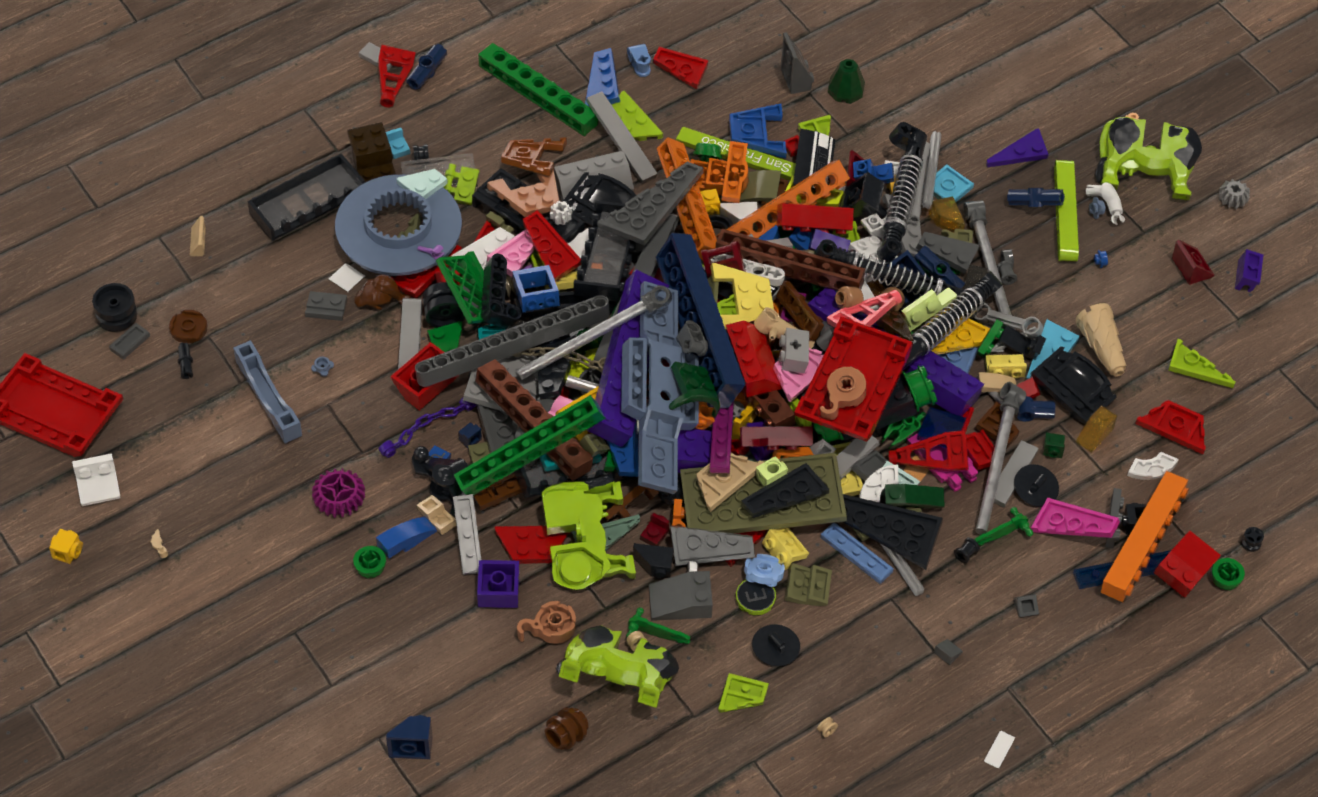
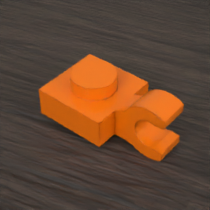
[672,499,686,527]

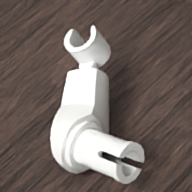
[1086,182,1125,225]

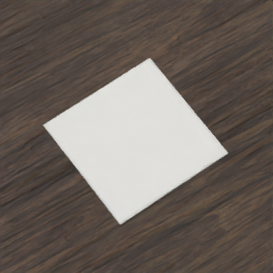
[329,263,365,292]

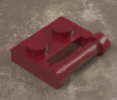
[701,241,746,278]

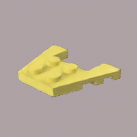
[710,263,774,329]

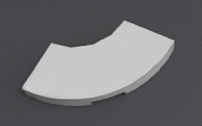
[1127,452,1179,480]
[859,465,899,502]

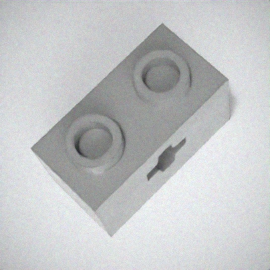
[779,328,809,373]

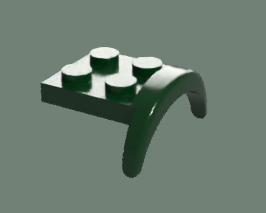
[669,361,720,418]

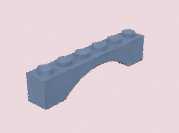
[233,340,302,443]

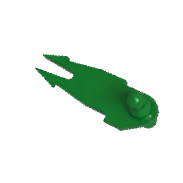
[974,507,1034,546]
[626,607,690,644]

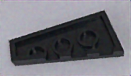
[741,463,829,518]

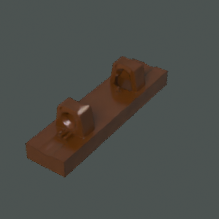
[776,281,824,341]
[473,461,550,511]
[600,485,659,524]

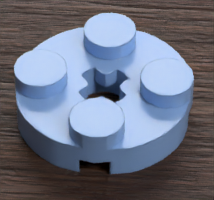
[744,554,785,587]

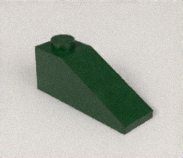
[885,484,945,509]

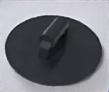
[1014,464,1059,507]
[752,624,800,666]

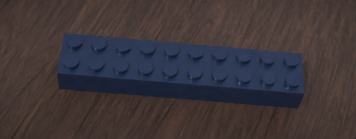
[656,233,745,408]

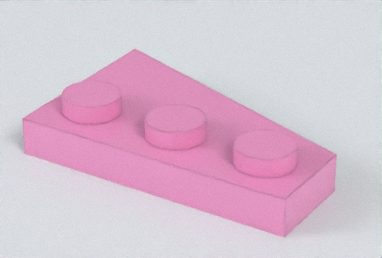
[487,230,535,278]

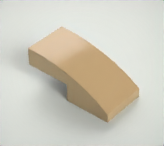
[978,372,1016,393]
[417,495,457,535]

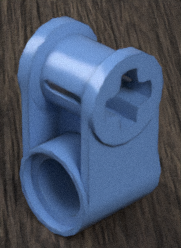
[627,44,651,77]

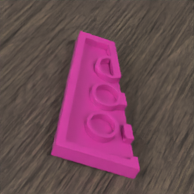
[1031,498,1120,538]

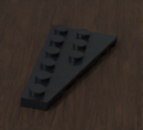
[536,327,587,400]

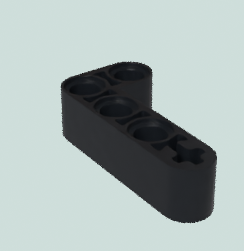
[481,253,522,329]

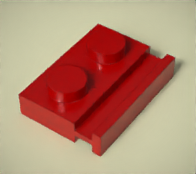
[966,430,995,470]

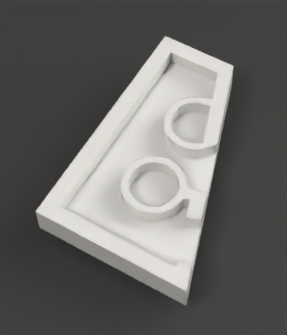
[451,227,515,270]

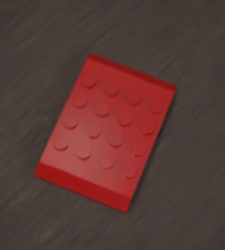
[794,316,913,442]
[0,353,123,457]

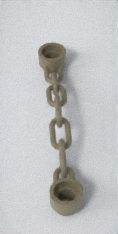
[513,347,606,373]

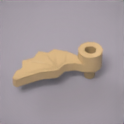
[150,529,168,558]

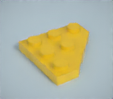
[927,309,990,355]

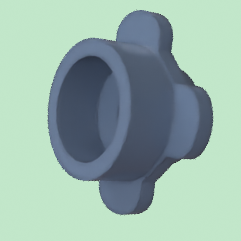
[1089,197,1105,219]
[311,356,334,376]

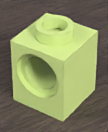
[756,456,788,487]

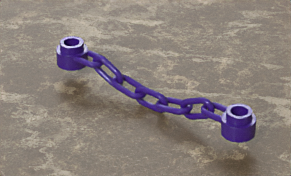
[378,398,476,458]

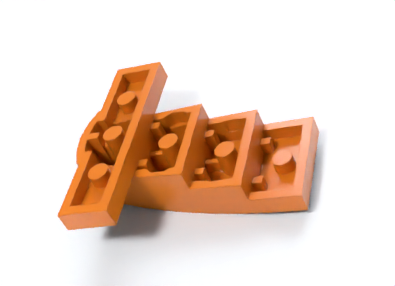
[690,141,749,203]

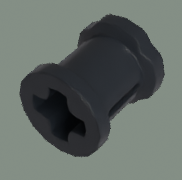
[954,537,980,563]

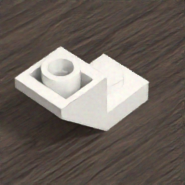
[861,213,891,239]

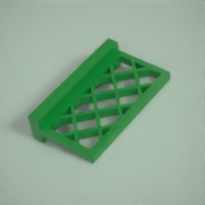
[436,251,485,324]

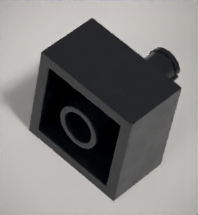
[841,172,887,225]

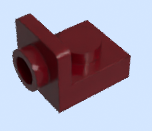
[640,513,669,546]

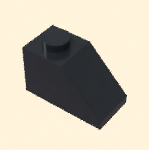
[633,543,673,579]

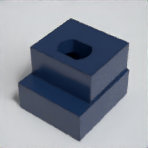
[458,422,482,448]

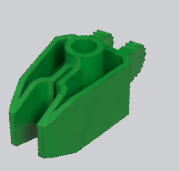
[881,411,926,450]

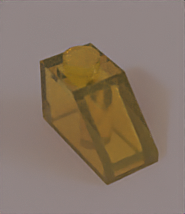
[929,196,965,233]
[1076,405,1117,453]

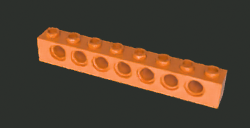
[656,137,717,260]
[716,160,850,238]

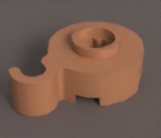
[820,367,866,421]
[517,601,576,644]

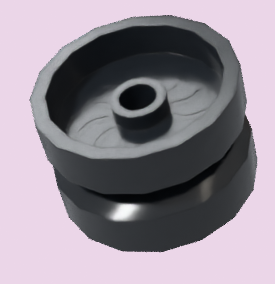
[422,282,465,328]
[92,283,138,332]

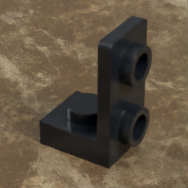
[999,326,1046,360]

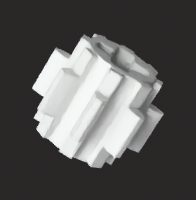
[550,201,572,225]

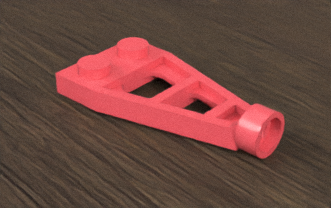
[826,290,902,328]

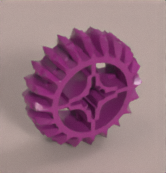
[312,467,365,518]

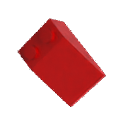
[1154,530,1221,598]

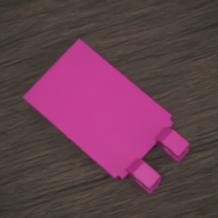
[907,422,978,492]

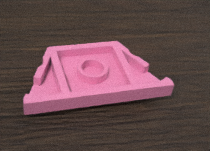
[773,348,824,402]

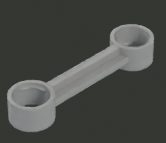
[973,303,1043,338]

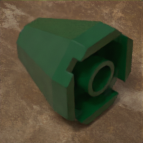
[828,59,865,104]

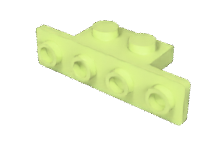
[901,288,958,332]

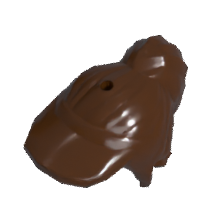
[354,274,411,310]

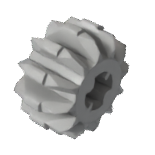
[1219,179,1250,210]

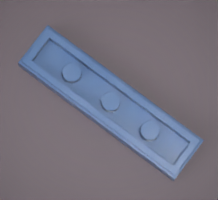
[820,522,894,584]

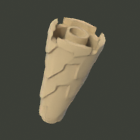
[1075,303,1126,377]

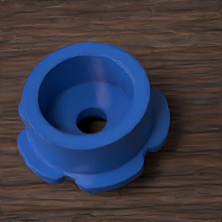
[1094,250,1108,268]

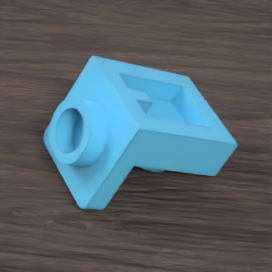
[386,128,410,159]

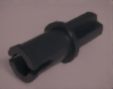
[178,342,193,379]

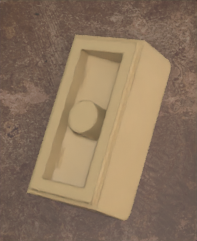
[190,216,206,256]

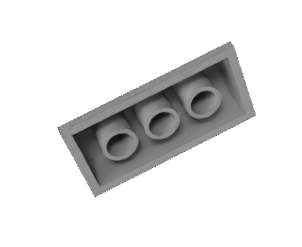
[554,151,634,201]

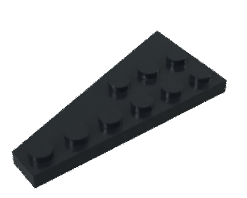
[843,494,943,570]

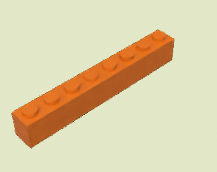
[1101,471,1189,602]

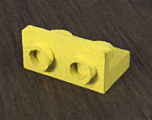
[985,354,1027,378]
[762,528,809,570]

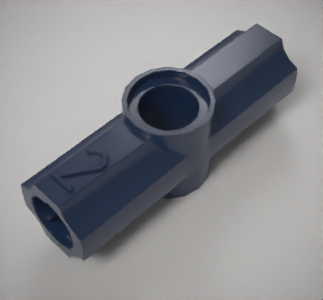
[407,44,447,90]
[1007,188,1065,207]
[914,245,965,288]

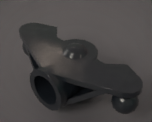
[411,446,476,519]

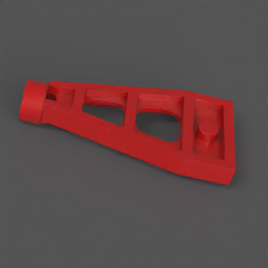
[378,44,416,108]
[889,430,969,472]

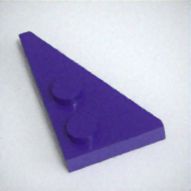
[986,128,1048,168]

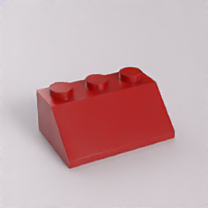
[391,342,459,411]

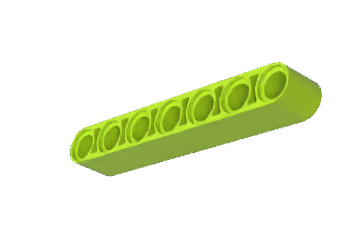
[1054,160,1079,262]

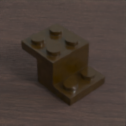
[347,122,396,183]

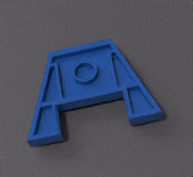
[729,104,787,158]

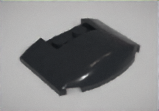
[562,172,637,243]
[1031,346,1117,425]

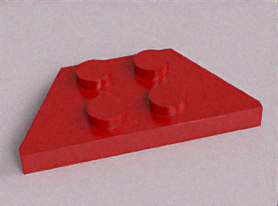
[1135,400,1206,454]
[495,526,571,564]

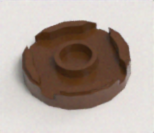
[169,310,208,343]

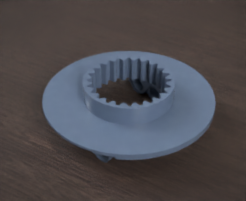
[335,174,462,276]

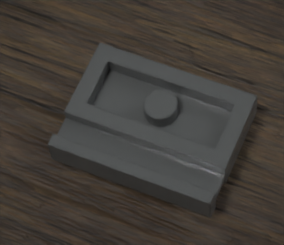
[305,291,347,321]

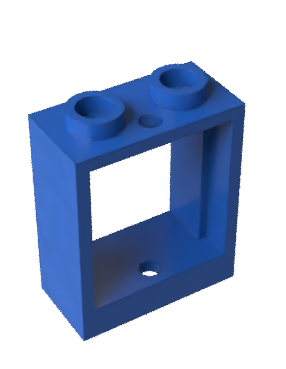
[512,265,560,312]

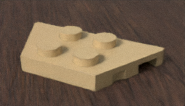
[696,453,764,512]

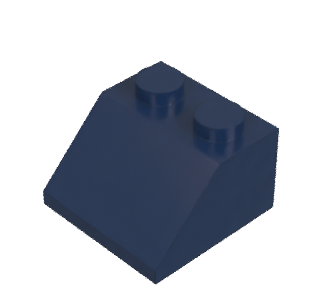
[386,715,433,759]

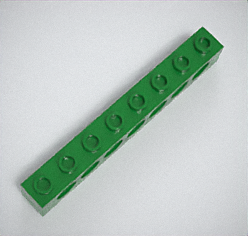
[478,43,598,136]
[454,395,606,496]

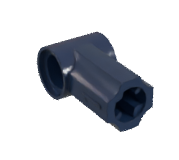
[1017,396,1055,422]

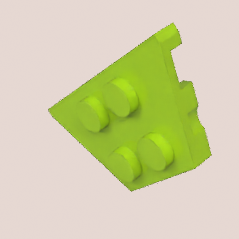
[612,91,663,141]

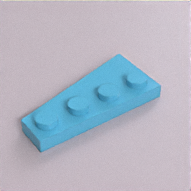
[1026,319,1080,391]

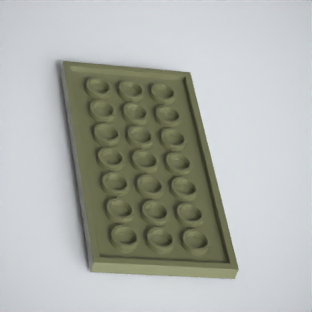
[680,453,847,533]

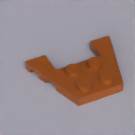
[501,137,567,176]

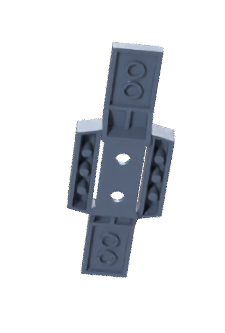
[621,281,699,494]

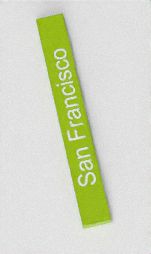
[676,127,796,180]

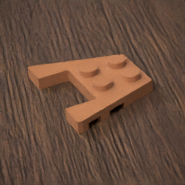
[487,169,559,217]

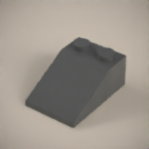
[781,32,814,94]
[649,571,713,621]

